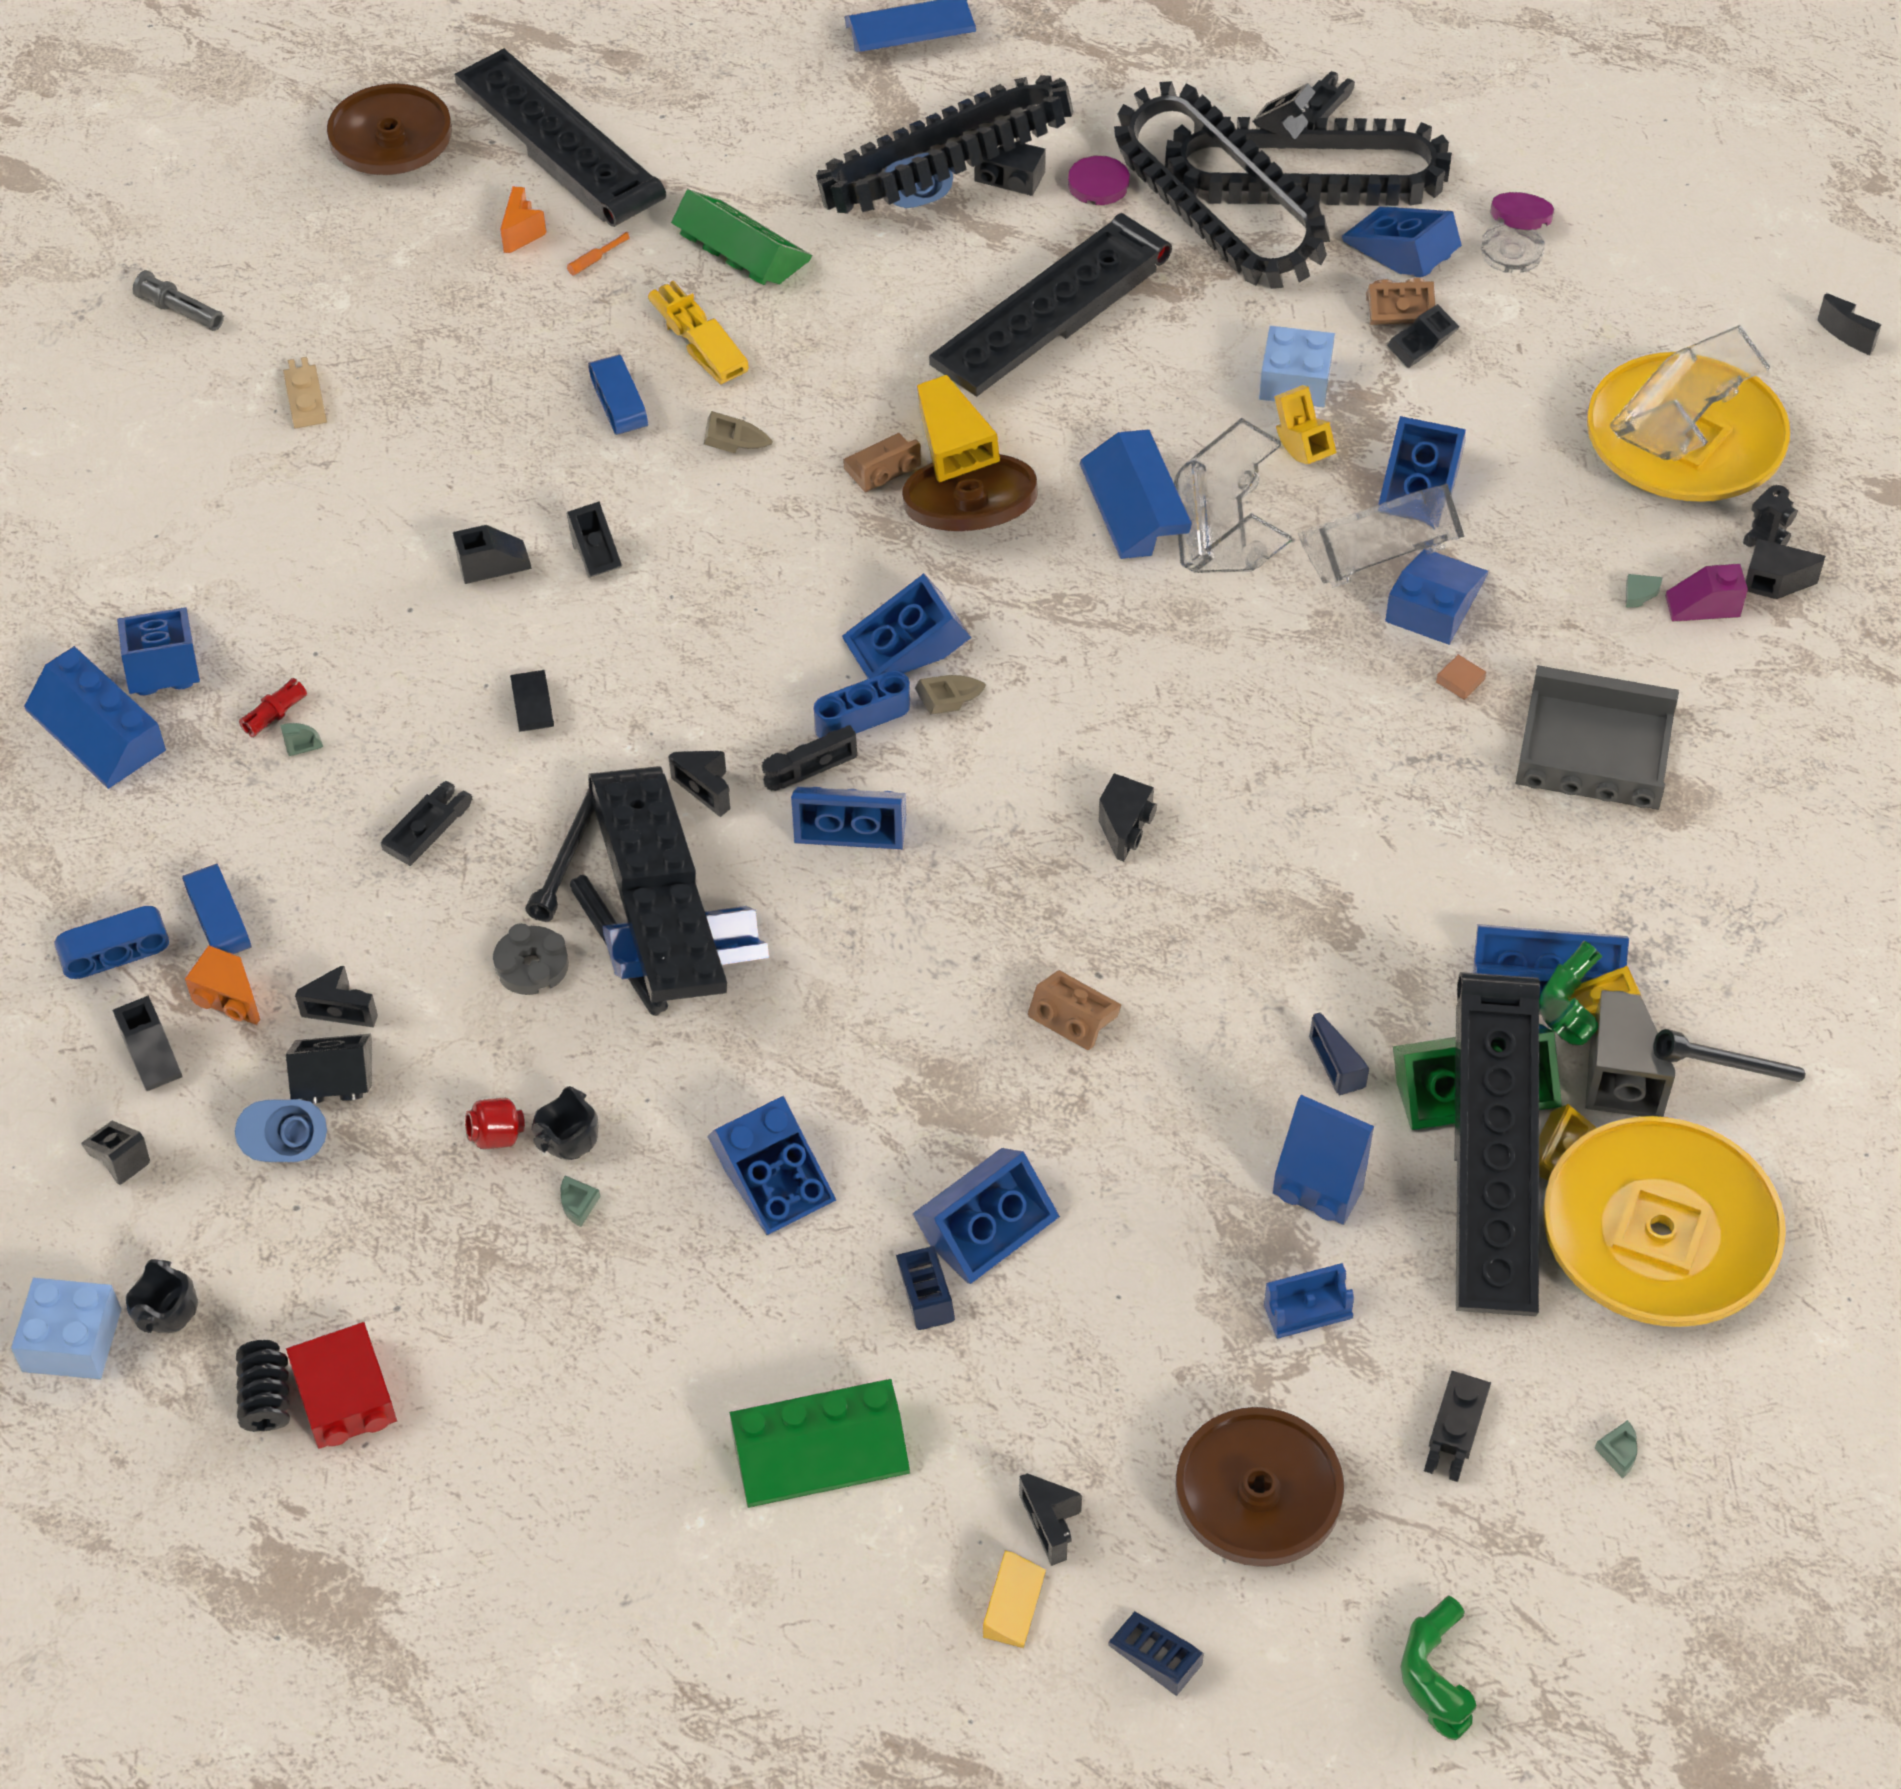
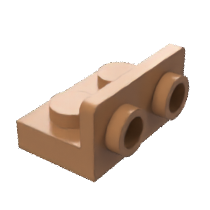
[1366,278,1435,325]
[843,433,921,493]
[1028,970,1121,1050]

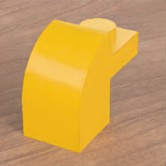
[1274,385,1337,464]

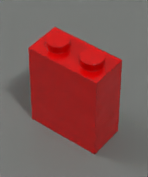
[286,1322,397,1449]

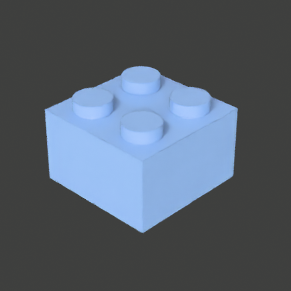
[1259,326,1335,407]
[11,1278,121,1379]

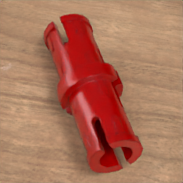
[239,678,307,738]

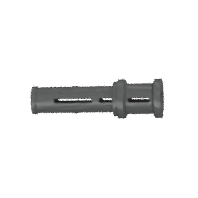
[133,270,224,331]

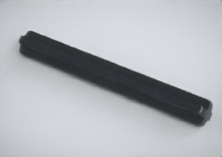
[570,875,668,1016]

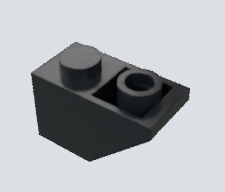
[974,141,1046,196]
[453,525,532,584]
[1745,539,1826,599]
[1098,773,1157,862]
[112,995,183,1092]

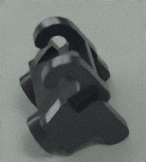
[1743,485,1798,547]

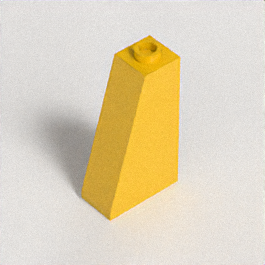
[917,375,1000,482]

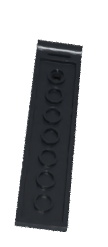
[454,48,666,227]
[929,213,1172,397]
[588,766,727,1003]
[1454,972,1540,1317]

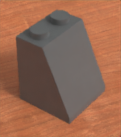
[1585,990,1676,1117]

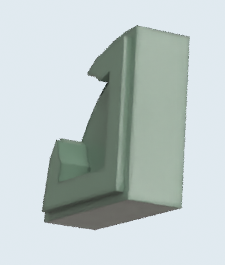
[1626,574,1663,608]
[280,723,323,756]
[560,1175,600,1227]
[1595,1420,1637,1479]

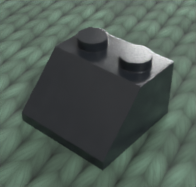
[286,1033,372,1104]

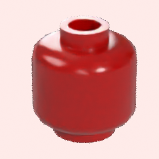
[465,1097,525,1149]

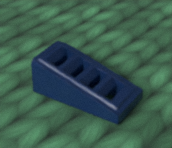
[1309,1012,1369,1096]
[896,1246,955,1330]
[1108,1611,1204,1696]

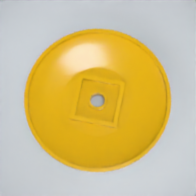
[1587,352,1790,502]
[1543,1116,1786,1327]

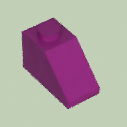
[1665,564,1748,622]

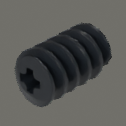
[236,1340,290,1432]

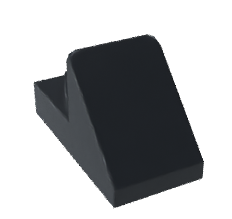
[1252,83,1315,140]
[567,501,622,578]
[668,751,731,817]
[295,966,378,1028]
[81,1120,150,1185]
[1019,1473,1082,1566]

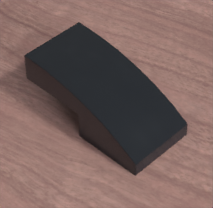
[1817,293,1882,356]
[1387,304,1460,368]
[510,670,554,732]

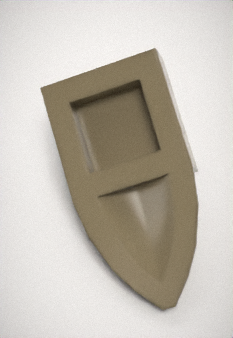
[704,411,773,453]
[915,675,986,715]

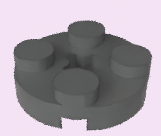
[493,923,569,995]

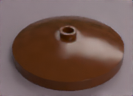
[327,83,452,175]
[902,454,1038,531]
[1175,1407,1344,1567]

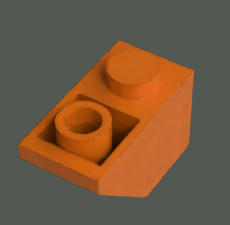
[185,945,260,1025]

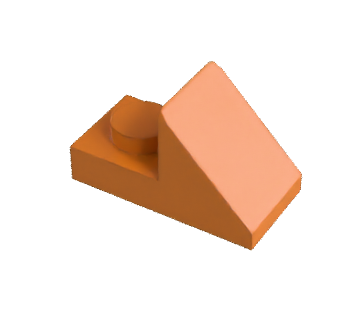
[500,186,547,253]

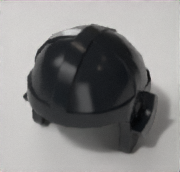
[531,1086,599,1160]
[126,1259,198,1333]

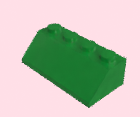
[671,189,813,285]
[1393,1024,1562,1130]
[729,1379,910,1508]

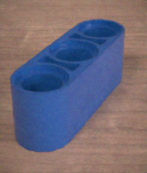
[588,354,648,435]
[813,671,910,738]
[182,863,252,954]
[54,906,169,979]

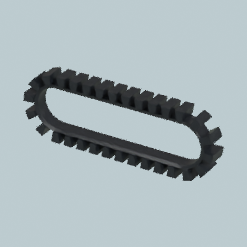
[816,75,1074,214]
[1114,81,1330,289]
[1165,117,1452,206]

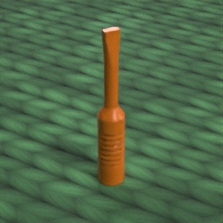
[567,232,630,276]

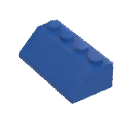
[24,646,166,789]

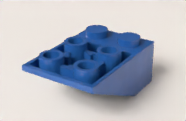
[707,1095,836,1235]

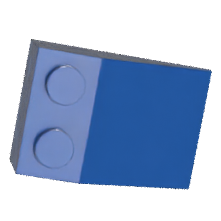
[1342,206,1462,277]
[1377,416,1466,527]
[1385,548,1488,645]
[842,573,972,679]
[117,607,200,696]
[1272,1095,1374,1225]

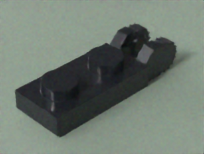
[1303,71,1355,130]
[761,725,858,791]
[381,781,473,866]
[1424,1370,1491,1482]

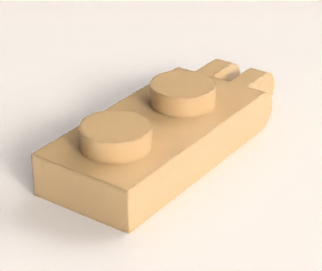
[283,357,327,429]

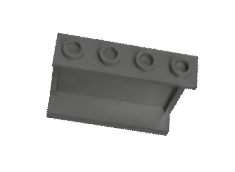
[1515,665,1679,810]

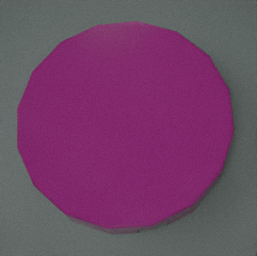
[1068,155,1130,205]
[1490,192,1554,230]

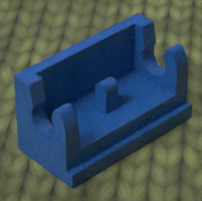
[1264,1263,1354,1339]

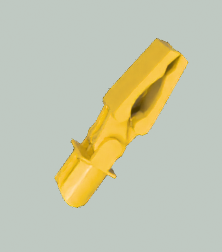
[648,280,749,385]

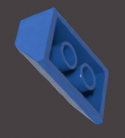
[791,787,907,850]
[912,1148,1060,1284]

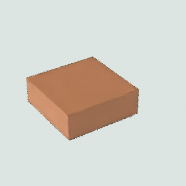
[1436,654,1487,700]

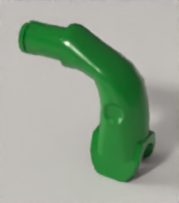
[1539,941,1602,1046]
[1400,1595,1477,1741]

